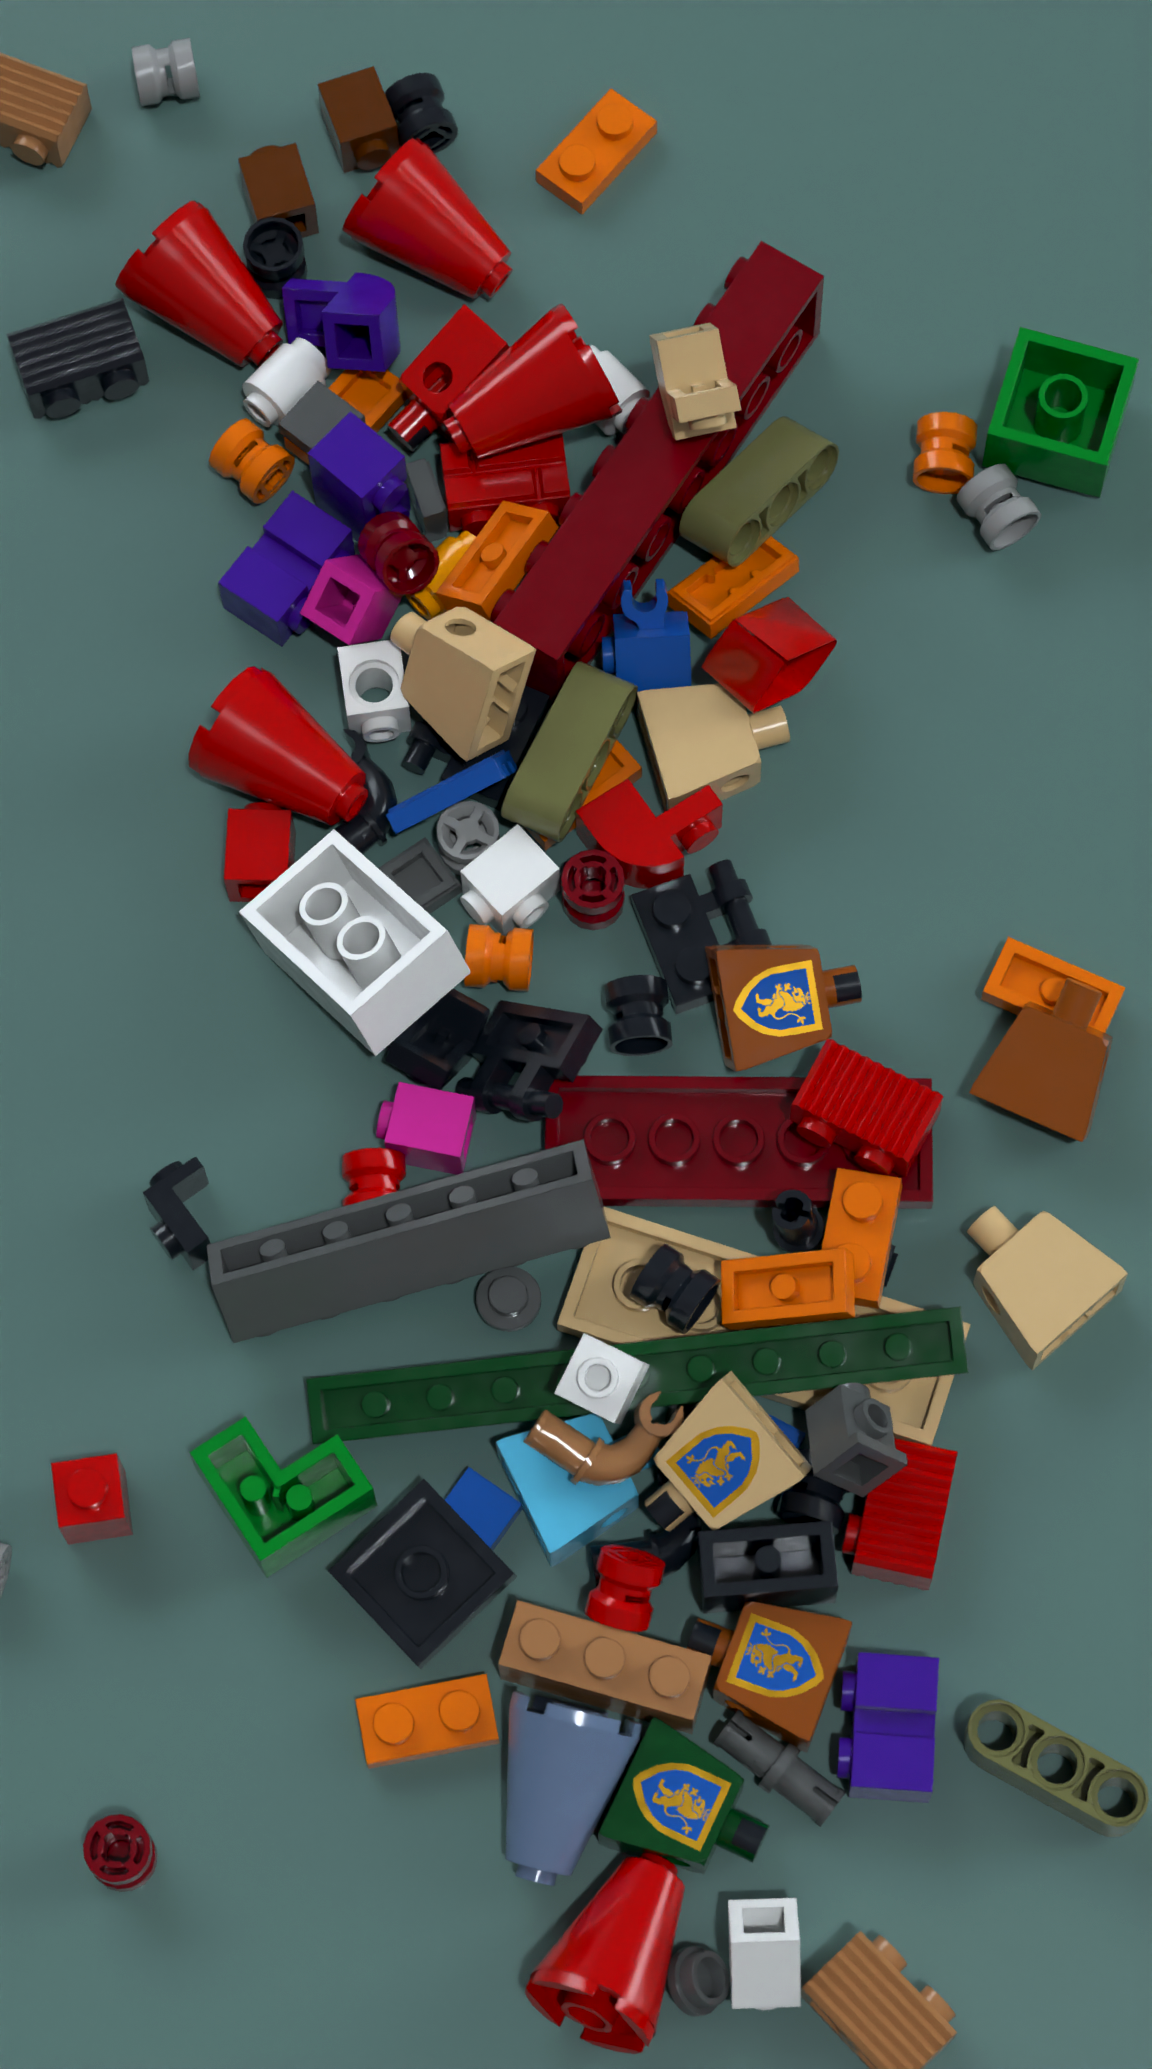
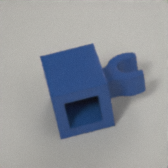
[602,579,691,692]

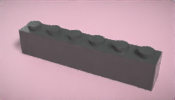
[207,1140,611,1343]

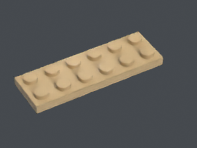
[557,1207,971,1446]

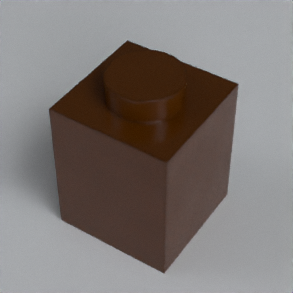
[317,66,399,173]
[238,143,319,238]

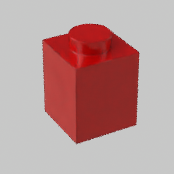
[224,802,296,902]
[51,1453,133,1545]

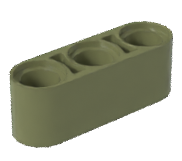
[679,416,839,567]
[501,661,638,843]
[963,1699,1149,1837]

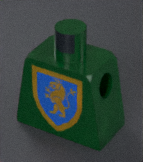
[598,1717,769,1874]

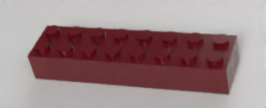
[490,241,824,705]

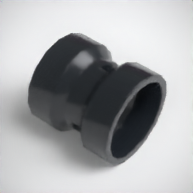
[385,73,458,154]
[243,217,307,300]
[604,975,673,1056]
[630,1243,721,1334]
[776,1449,850,1535]

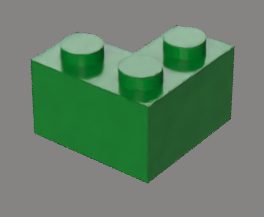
[189,1416,378,1578]

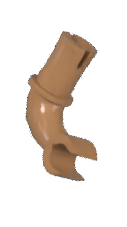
[524,1391,684,1486]

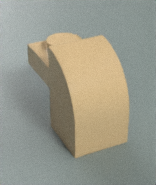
[649,323,741,440]

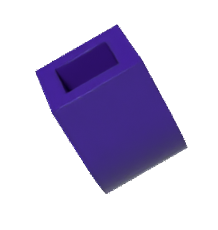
[282,272,401,372]

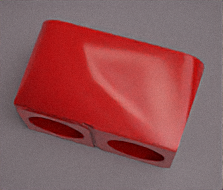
[702,597,837,713]

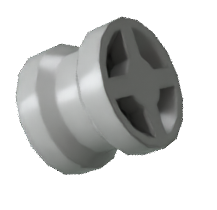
[436,801,500,876]

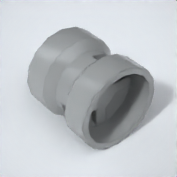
[131,38,200,106]
[956,464,1041,550]

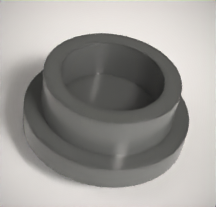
[476,1267,541,1332]
[667,1946,730,2017]

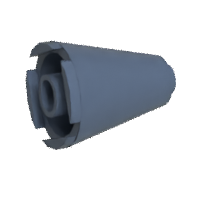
[505,1691,643,1886]

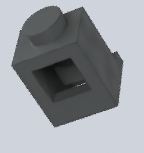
[805,1383,908,1497]

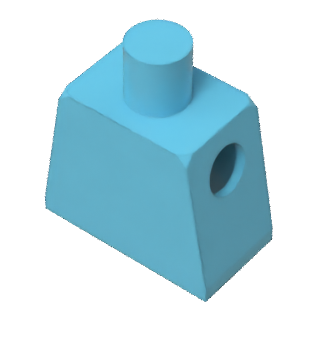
[496,1413,660,1567]

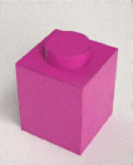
[300,554,404,645]
[376,1082,476,1175]

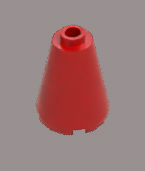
[342,138,513,300]
[115,200,283,367]
[443,303,622,459]
[188,666,368,825]
[525,1853,685,2054]

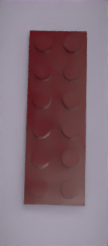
[545,1075,933,1209]

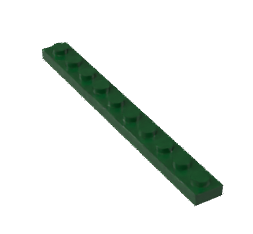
[306,1306,968,1445]

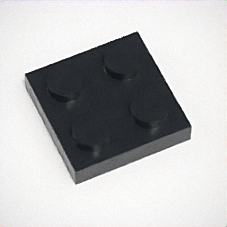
[328,1479,517,1669]

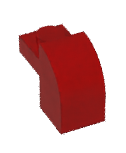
[575,778,723,889]

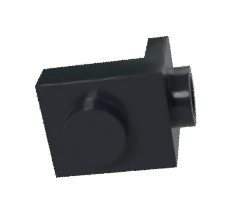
[385,989,490,1090]
[143,1157,210,1270]

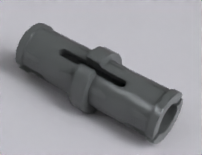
[713,1710,846,1827]

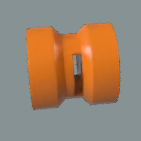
[912,412,978,494]
[209,418,295,504]
[464,924,534,992]

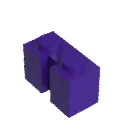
[308,411,411,542]
[218,490,355,647]
[837,1652,939,1803]

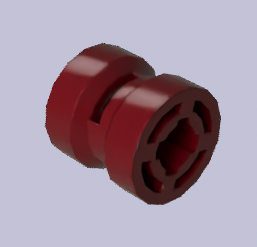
[358,511,440,595]
[561,849,625,930]
[83,1814,157,1892]

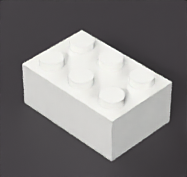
[239,829,471,1056]

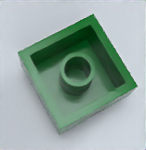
[982,327,1139,498]

